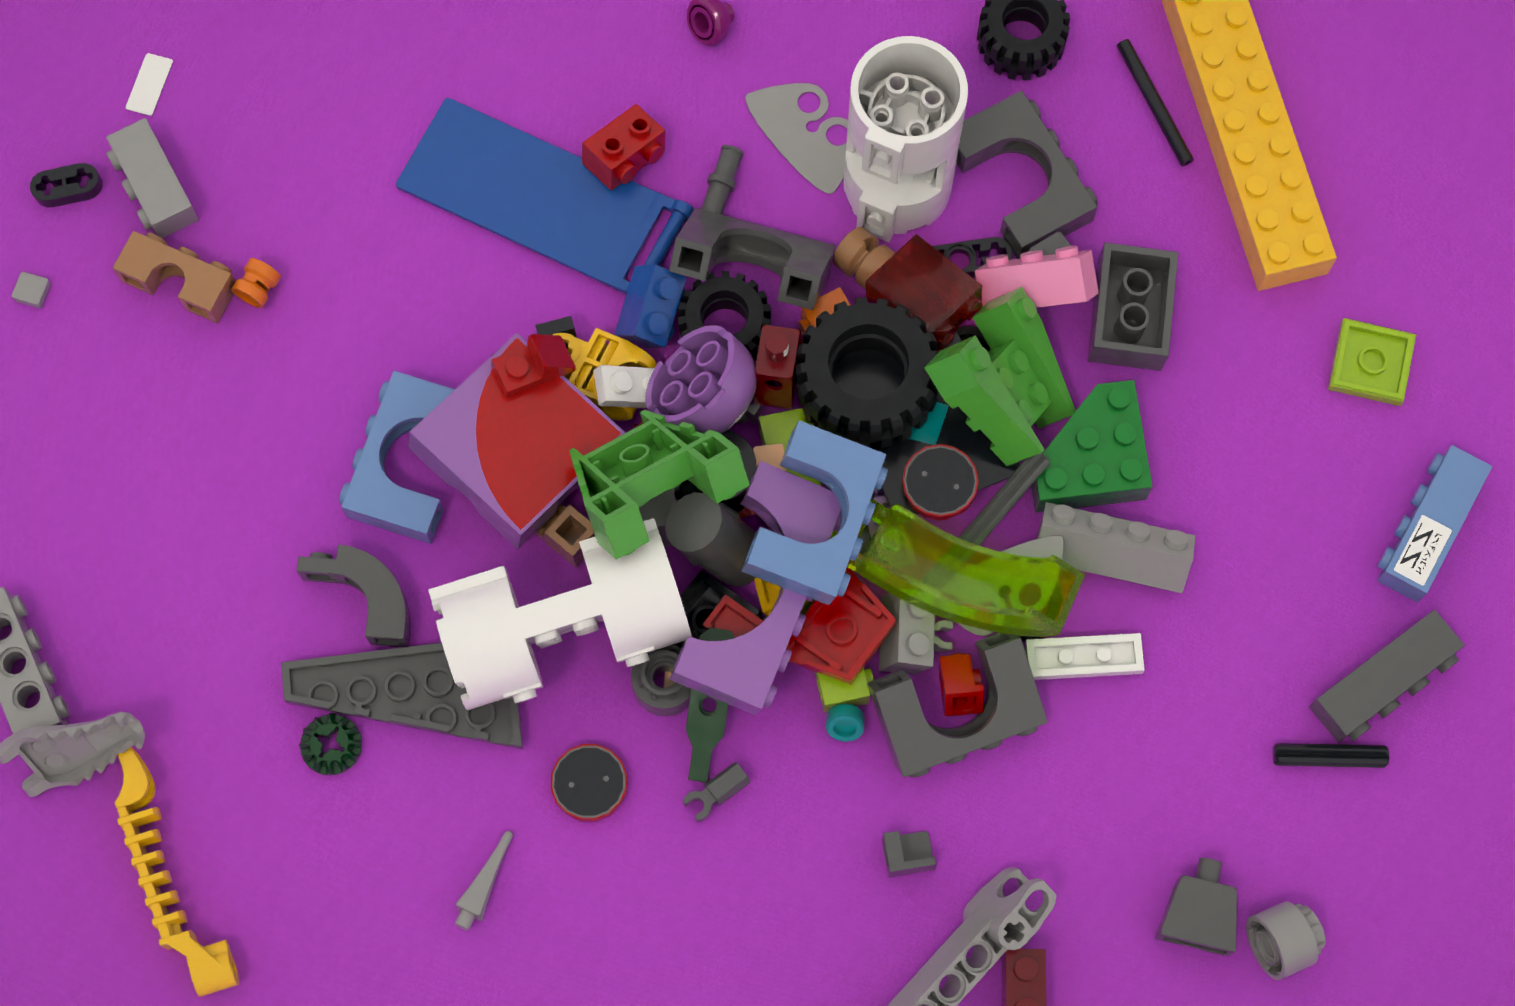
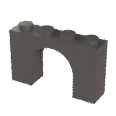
[956,90,1098,259]
[669,208,836,310]
[867,629,1048,777]

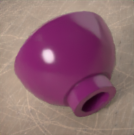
[687,0,735,46]

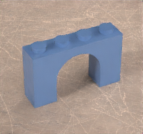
[339,371,455,544]
[741,420,888,605]

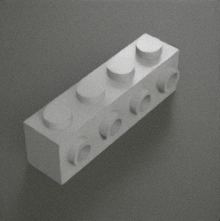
[1037,502,1196,593]

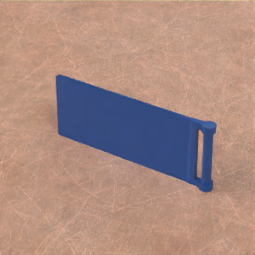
[396,98,694,294]

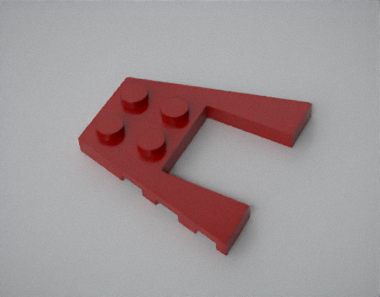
[702,565,897,685]

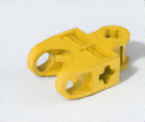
[553,328,657,421]

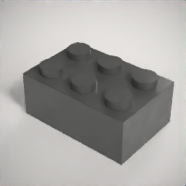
[1087,242,1178,371]

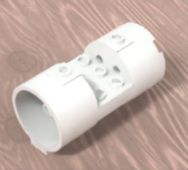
[843,36,968,243]
[428,518,692,711]

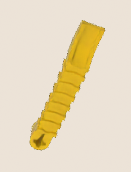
[114,747,239,997]

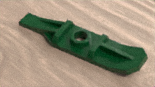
[686,628,735,783]

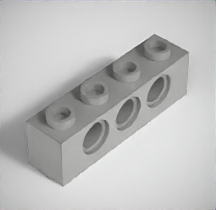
[0,587,70,734]

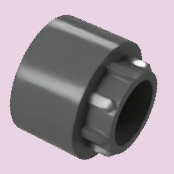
[631,645,691,716]

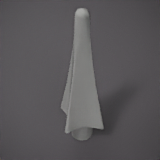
[454,831,513,931]

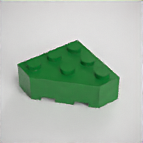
[1031,380,1153,513]

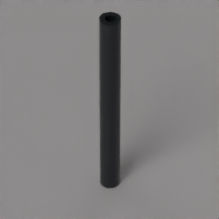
[1116,39,1194,167]

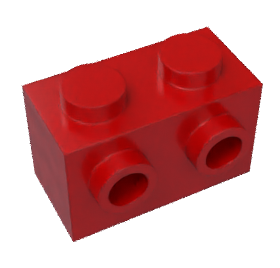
[582,104,666,191]

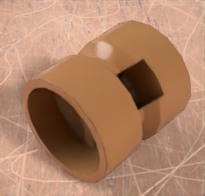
[832,226,902,295]

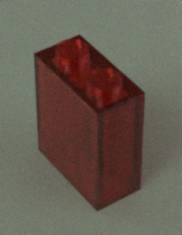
[865,234,983,346]

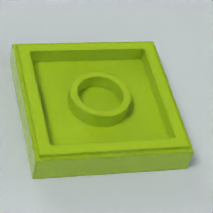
[1328,318,1416,406]

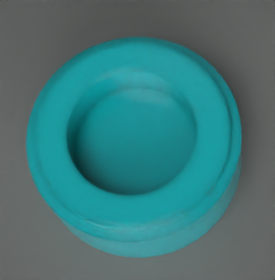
[826,704,865,742]

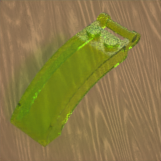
[847,498,1085,637]

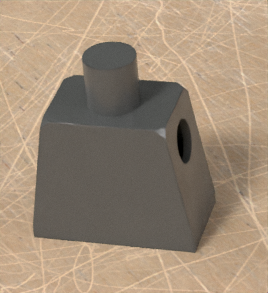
[1155,858,1237,957]

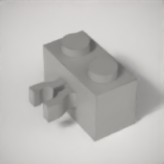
[879,587,953,675]

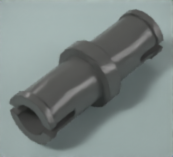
[700,145,744,214]

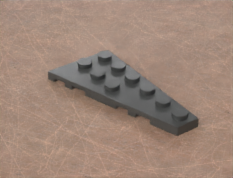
[281,643,523,749]

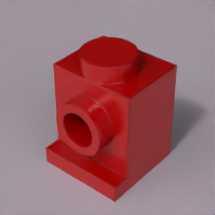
[939,653,984,716]

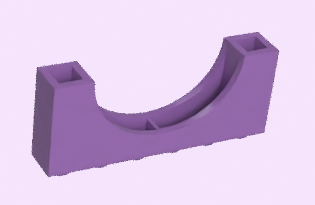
[669,461,841,716]

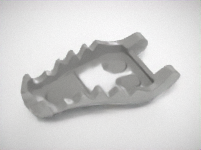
[0,711,145,797]

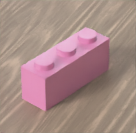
[975,246,1099,308]

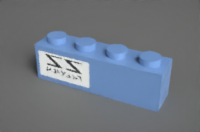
[1377,445,1493,603]

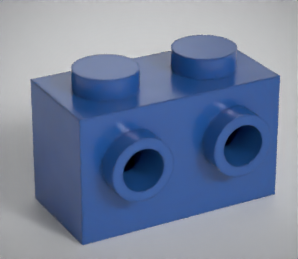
[614,264,687,348]

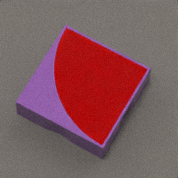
[408,333,625,550]

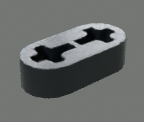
[30,163,103,208]

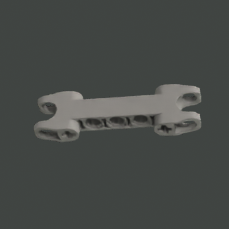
[887,867,1057,1006]

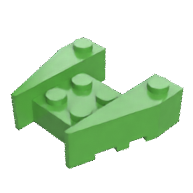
[924,287,1076,466]
[569,410,750,560]

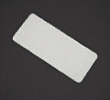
[126,53,173,116]

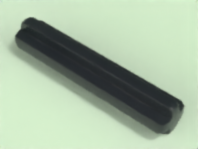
[1272,743,1389,768]

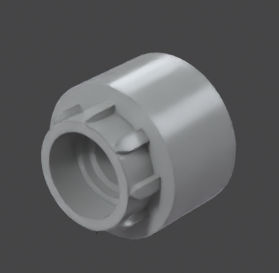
[1246,901,1326,980]

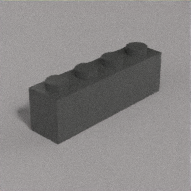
[1309,610,1465,743]

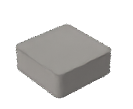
[12,272,51,308]

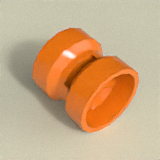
[231,258,281,309]

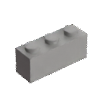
[106,118,199,238]

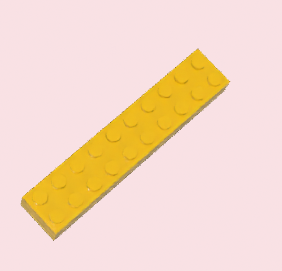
[1161,0,1337,291]

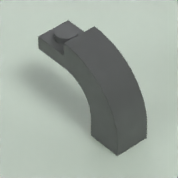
[296,544,411,647]

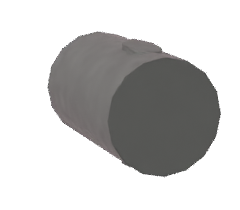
[665,492,756,587]

